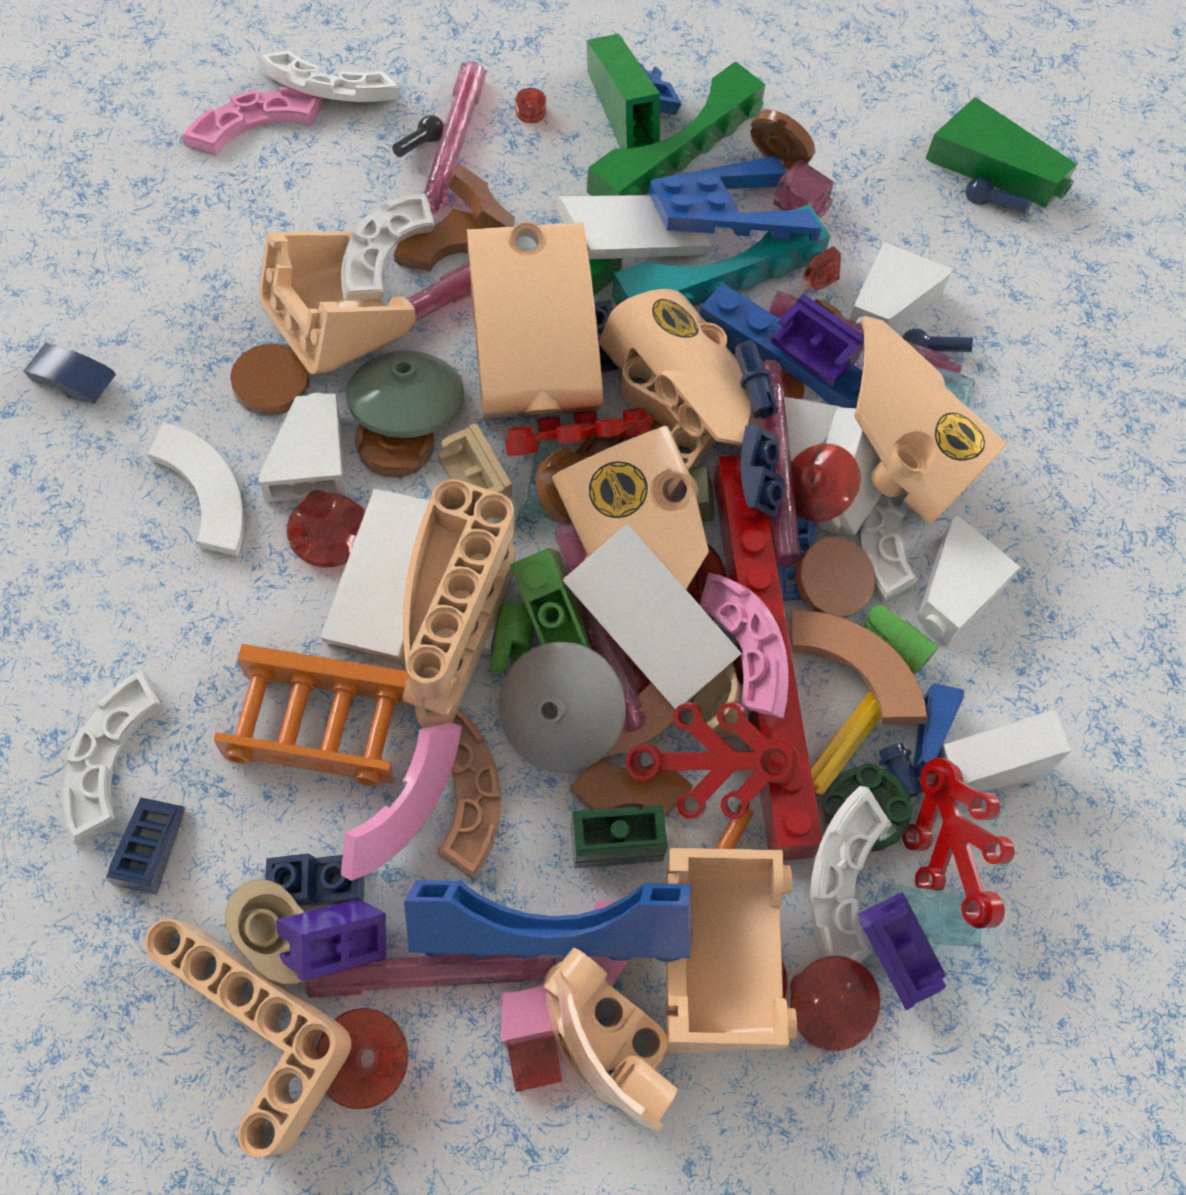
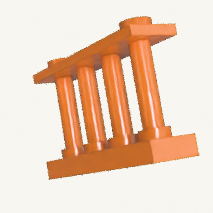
[214,644,409,786]

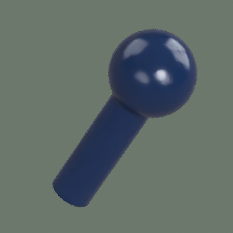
[965,177,1032,214]
[902,328,973,356]

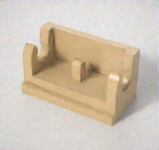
[438,422,512,497]

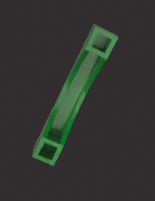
[587,61,766,196]

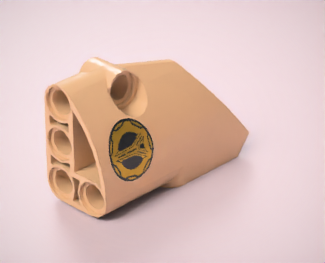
[599,289,751,445]
[854,316,1007,525]
[552,426,709,590]
[543,948,678,1131]

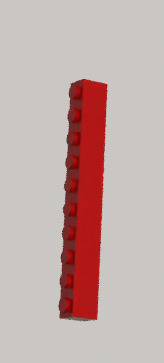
[713,455,822,861]

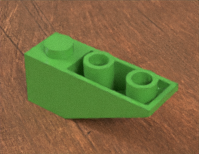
[510,548,592,649]

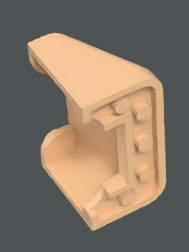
[259,232,416,374]
[666,848,797,1053]

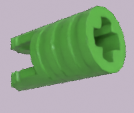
[489,602,534,676]
[864,605,939,675]

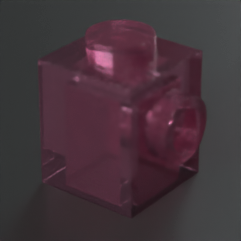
[773,160,834,218]

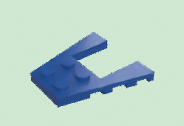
[649,156,822,242]

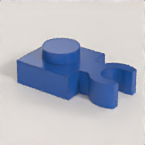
[639,63,682,115]

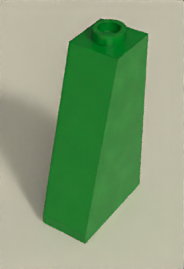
[586,34,660,149]
[925,97,1077,208]

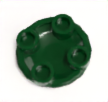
[823,763,912,852]

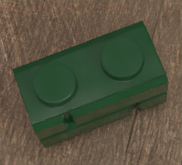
[571,805,668,869]

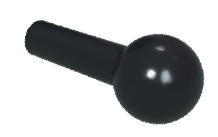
[392,115,445,157]

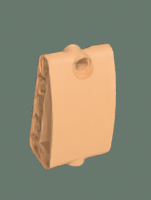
[467,221,603,419]
[403,479,515,728]

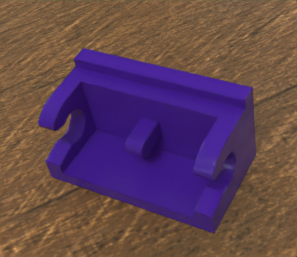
[771,294,864,386]
[858,892,946,1010]
[276,899,386,981]

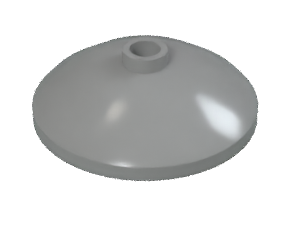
[499,642,626,773]

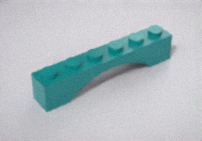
[612,204,831,307]

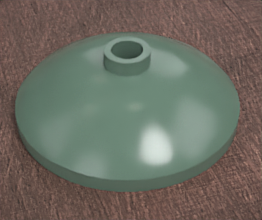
[346,351,464,438]

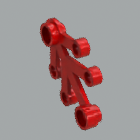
[505,408,655,456]
[625,702,800,819]
[902,758,1015,929]

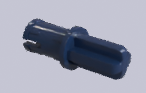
[735,340,779,419]

